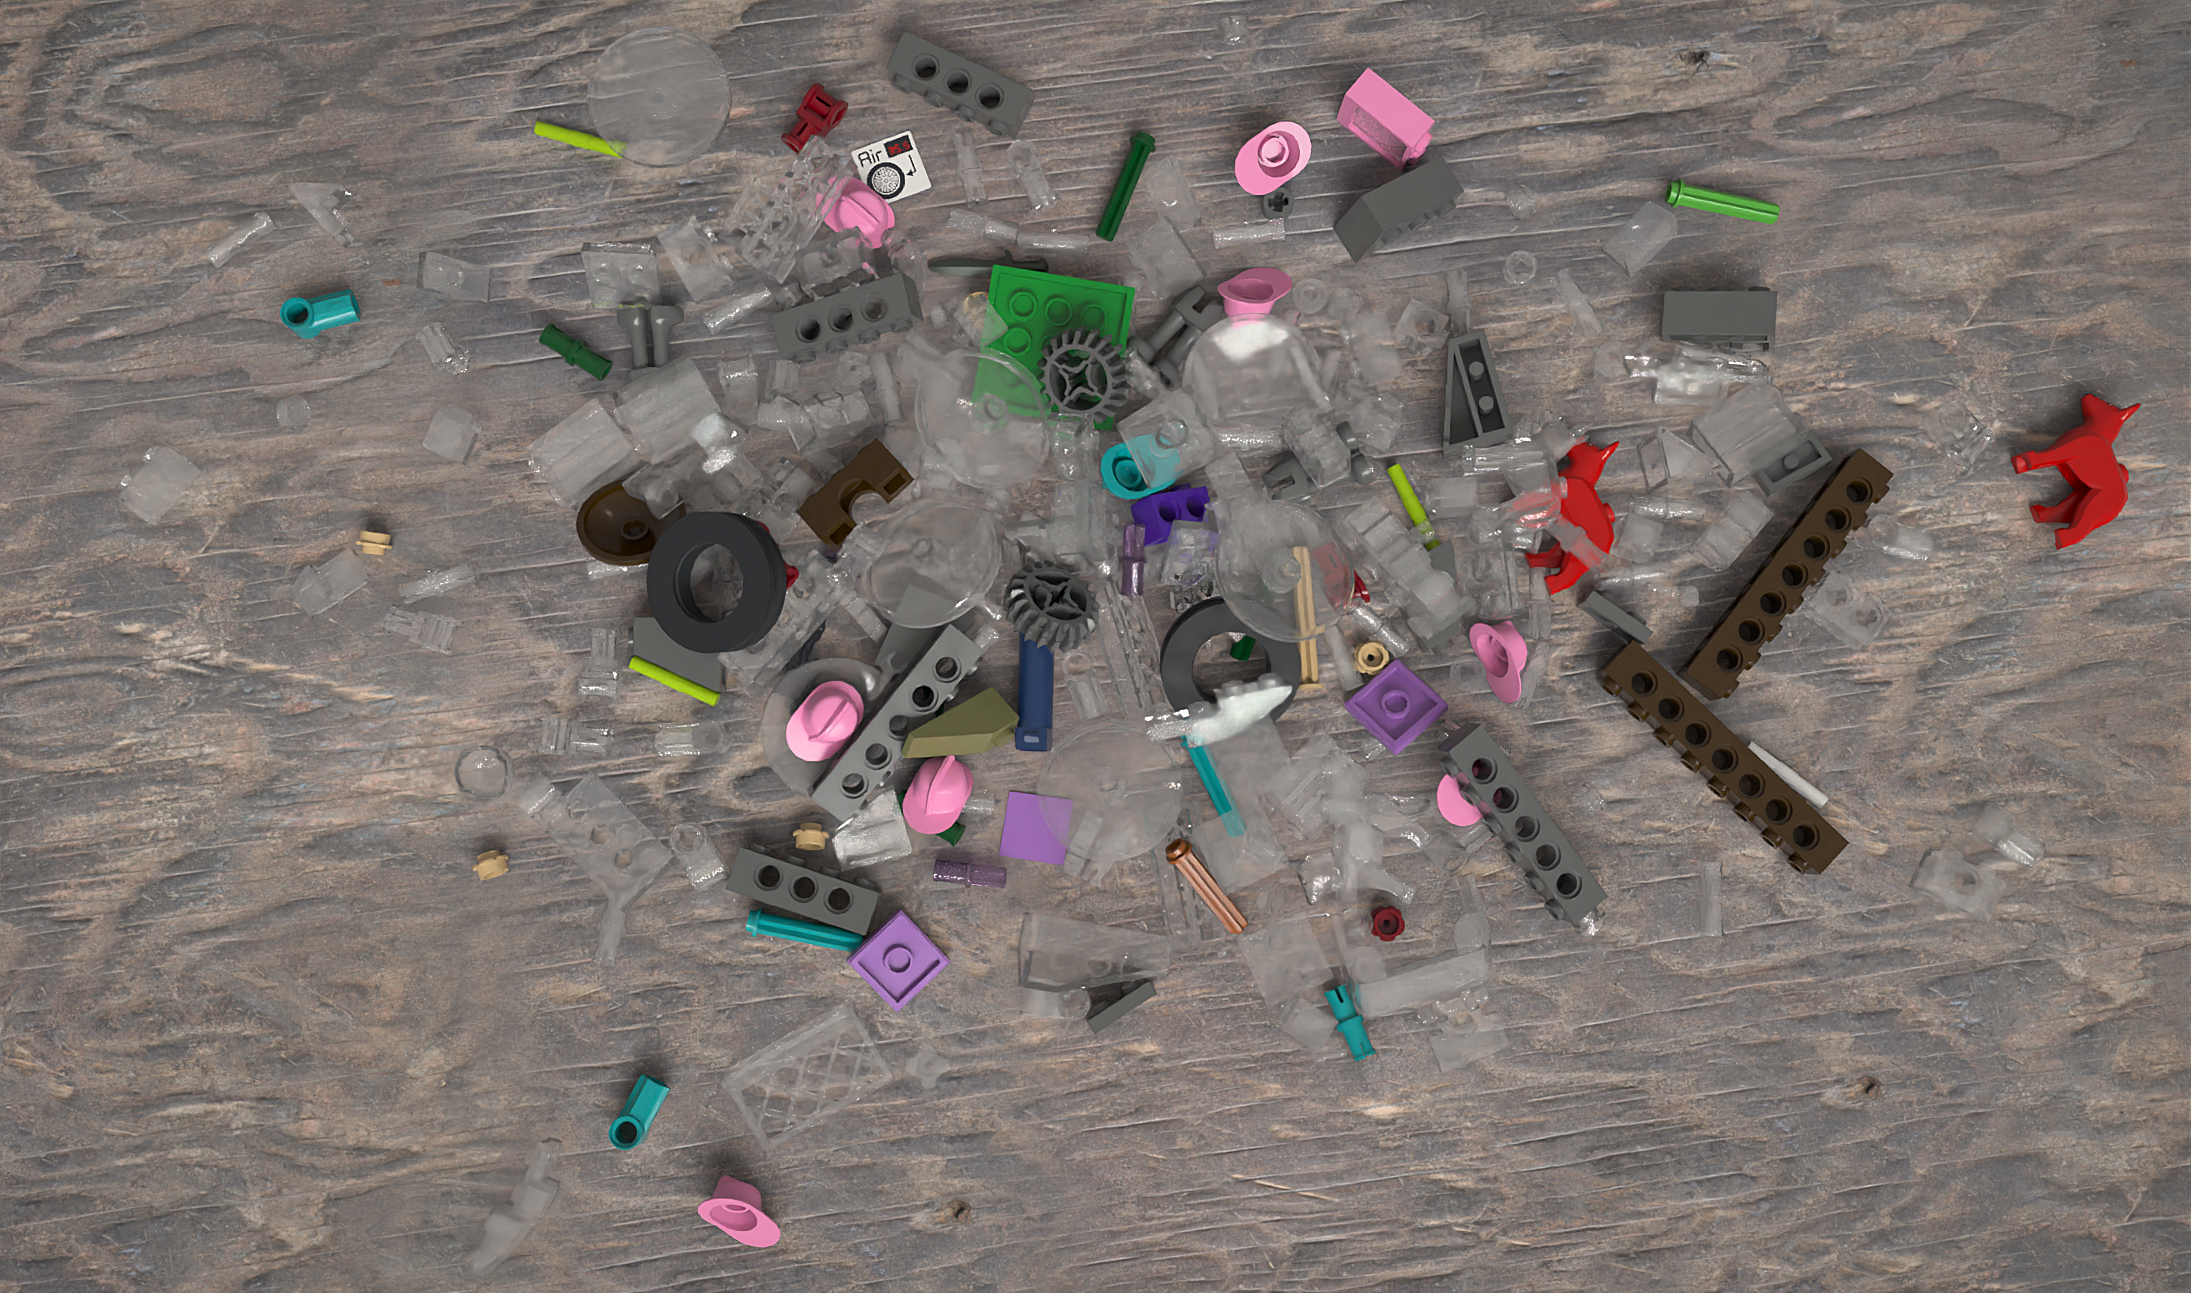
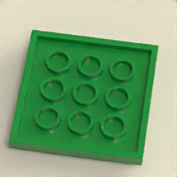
[971,264,1135,431]

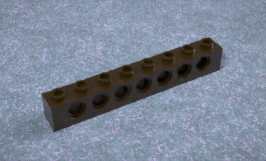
[1676,448,1894,701]
[1595,639,1849,875]

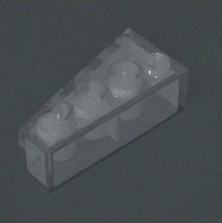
[1337,494,1476,640]

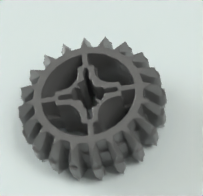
[1036,326,1134,425]
[1002,561,1101,653]

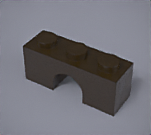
[796,438,915,553]

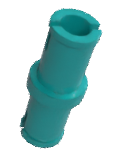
[1323,984,1376,1062]

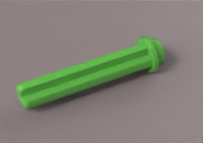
[1665,179,1780,224]

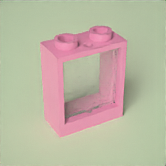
[1336,68,1435,172]

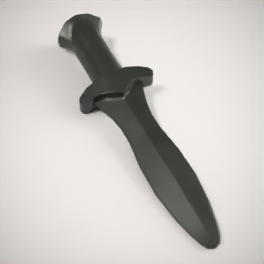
[928,250,1049,276]

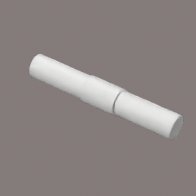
[1746,740,1828,808]

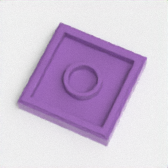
[1344,658,1448,756]
[846,908,951,1012]

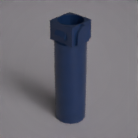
[1015,632,1055,752]

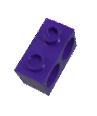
[1130,483,1218,547]

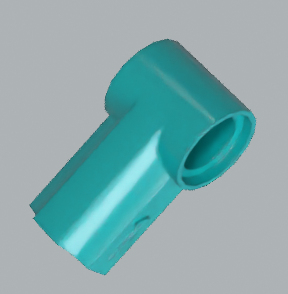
[280,289,361,339]
[608,1073,671,1150]

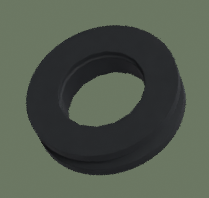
[646,511,787,654]
[1160,595,1301,738]

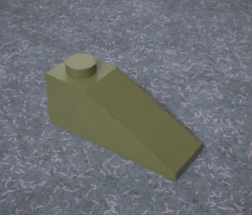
[901,686,1020,758]

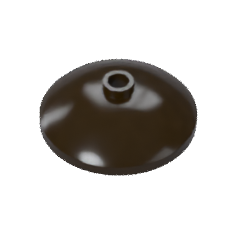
[576,478,687,566]

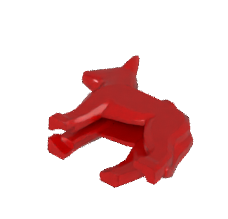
[2011,393,2141,550]
[1501,435,1619,596]

